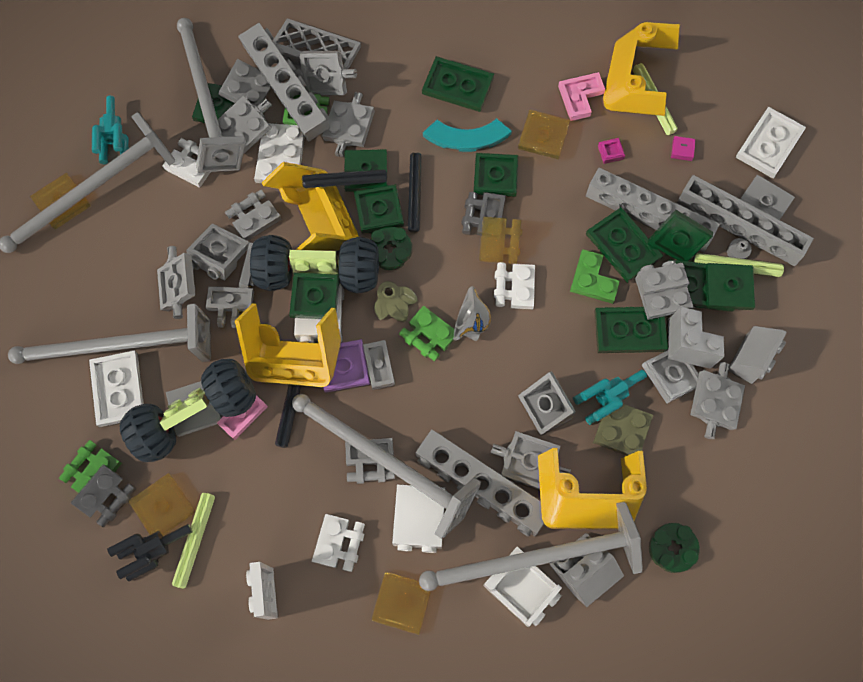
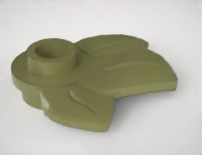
[374,281,418,322]

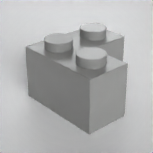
[668,307,724,369]

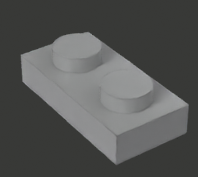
[239,242,254,288]
[363,340,395,390]

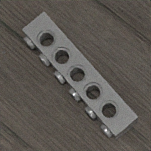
[238,23,330,141]
[586,168,720,252]
[677,175,814,266]
[415,429,544,537]

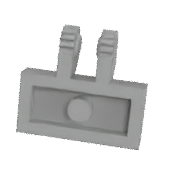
[206,286,254,328]

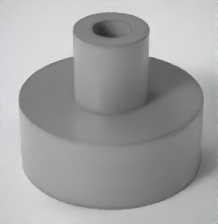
[727,238,752,259]

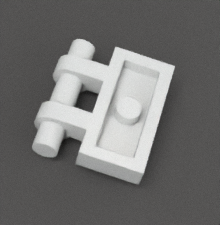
[163,138,211,188]
[494,262,535,309]
[312,514,365,572]

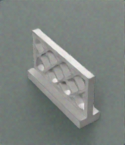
[265,19,361,69]

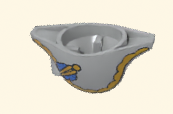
[453,286,491,341]

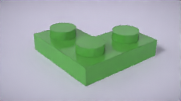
[570,249,620,304]

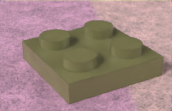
[593,404,653,456]

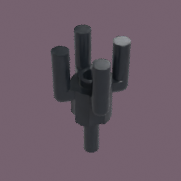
[107,524,193,582]

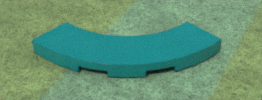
[423,118,512,152]

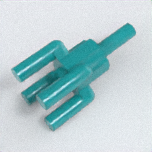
[92,95,129,164]
[573,369,647,425]

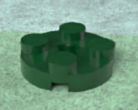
[370,227,412,270]
[649,523,700,573]

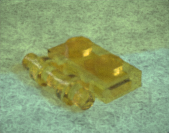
[479,216,523,264]

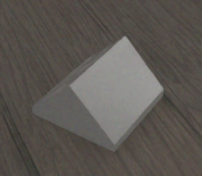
[518,371,576,435]

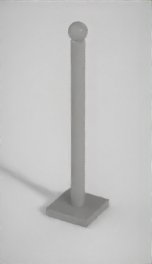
[177,18,246,173]
[0,112,175,253]
[8,304,211,364]
[292,394,481,539]
[419,502,643,591]

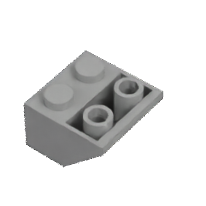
[728,326,787,384]
[549,533,624,607]

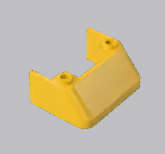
[603,22,680,116]
[262,162,359,251]
[235,303,341,387]
[538,448,647,529]

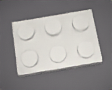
[736,107,806,178]
[254,123,305,183]
[89,350,144,427]
[246,562,278,620]

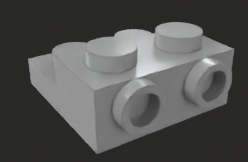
[186,224,249,281]
[635,260,694,320]

